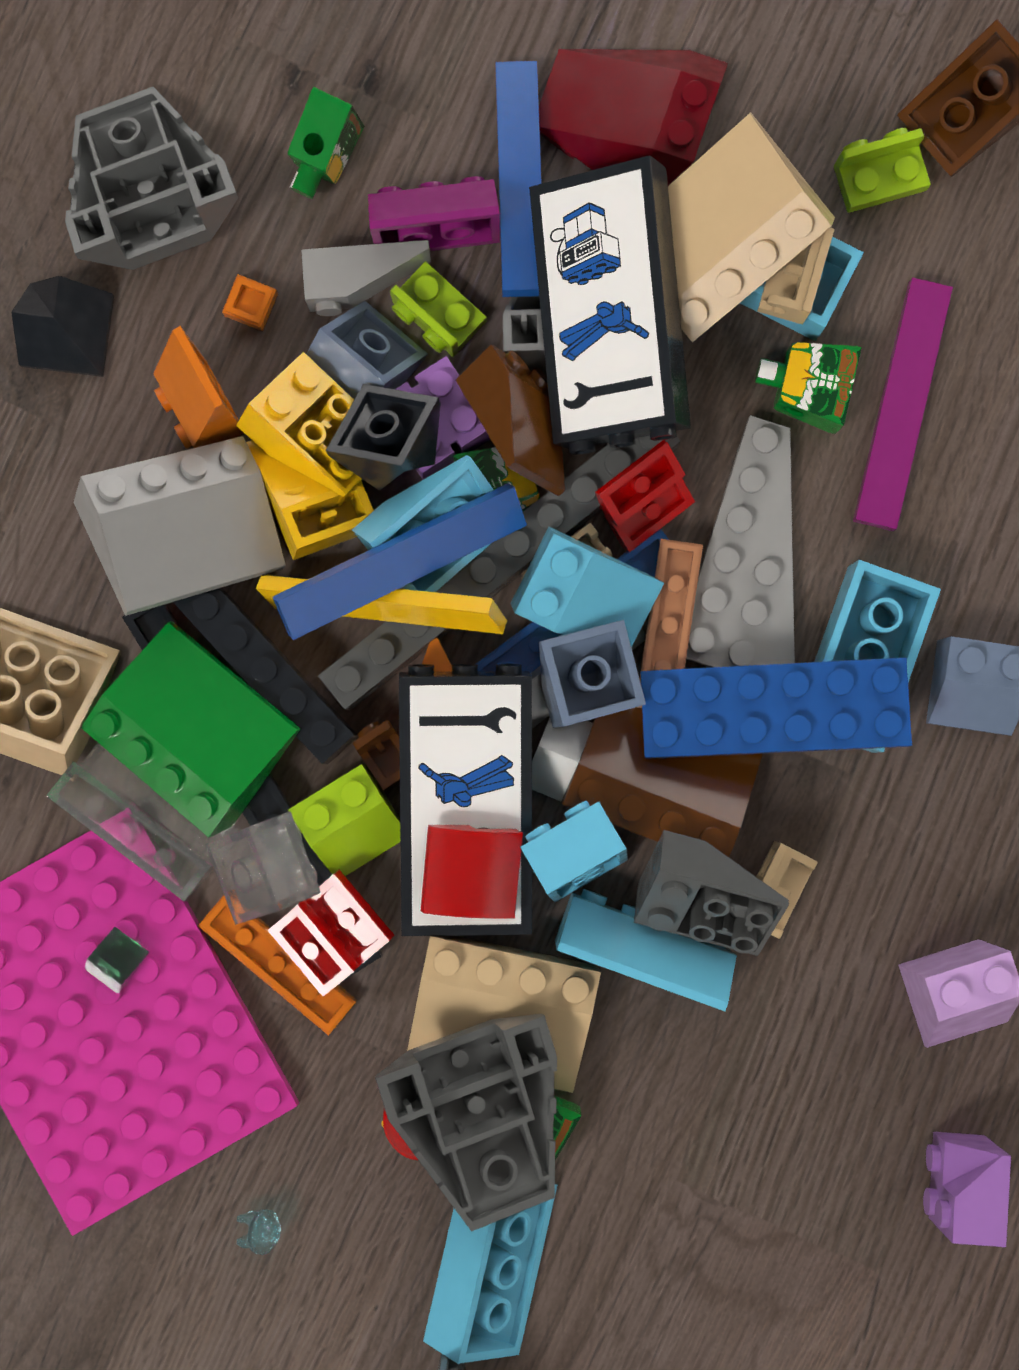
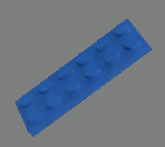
[641,657,912,758]

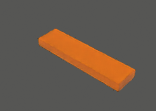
[198,892,357,1036]

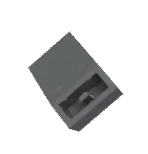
[634,830,789,956]

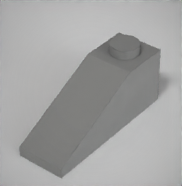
[301,240,431,316]

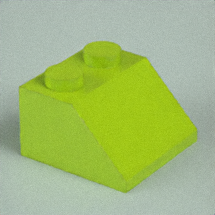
[288,764,400,876]

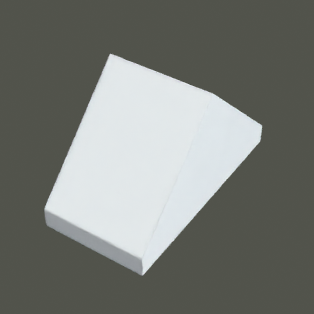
[532,718,593,801]

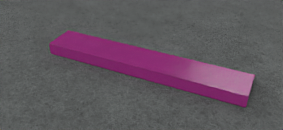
[853,277,953,531]

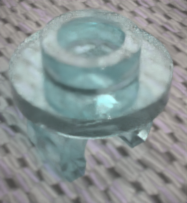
[237,1209,281,1255]

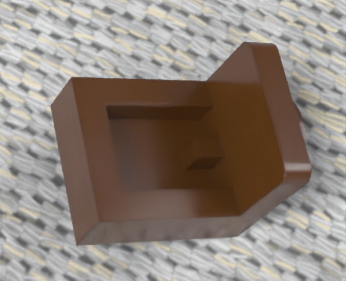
[353,720,400,793]

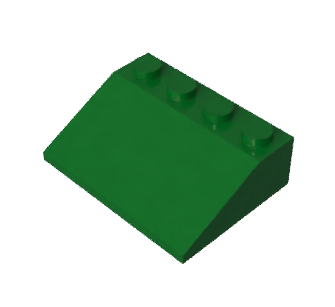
[81,622,300,838]

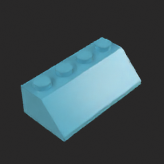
[554,889,737,1011]
[423,1184,558,1364]

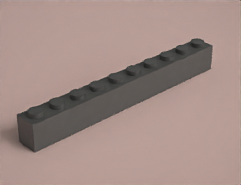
[318,436,680,711]

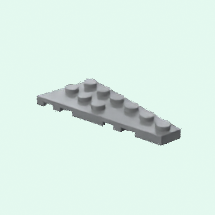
[686,415,795,668]

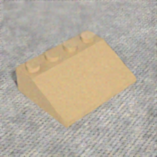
[668,112,835,342]
[0,608,120,778]
[407,936,601,1093]

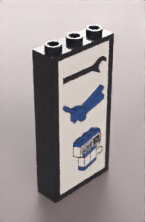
[529,155,691,455]
[399,663,532,936]

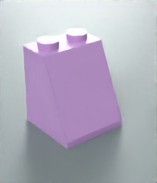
[898,939,1019,1048]

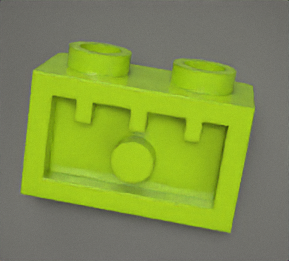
[833,128,931,213]
[390,261,487,357]

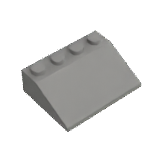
[73,436,286,616]

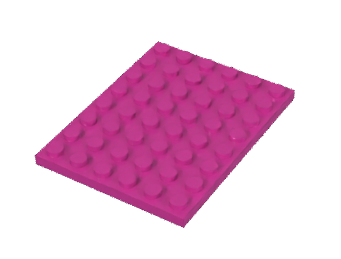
[0,807,300,1236]

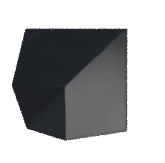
[11,276,114,377]
[326,384,441,490]

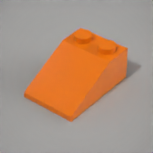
[153,326,244,449]

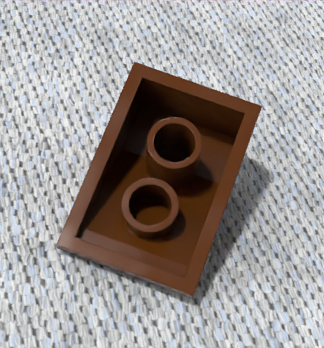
[897,19,1019,177]
[455,344,565,496]

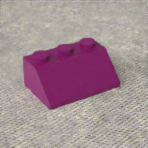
[368,176,500,251]

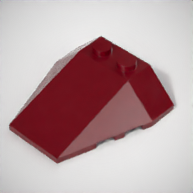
[539,49,728,186]

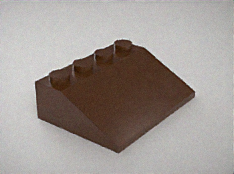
[561,707,763,857]

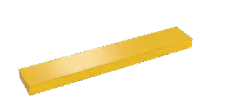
[256,575,507,634]

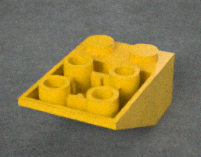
[236,352,362,497]
[246,440,374,560]

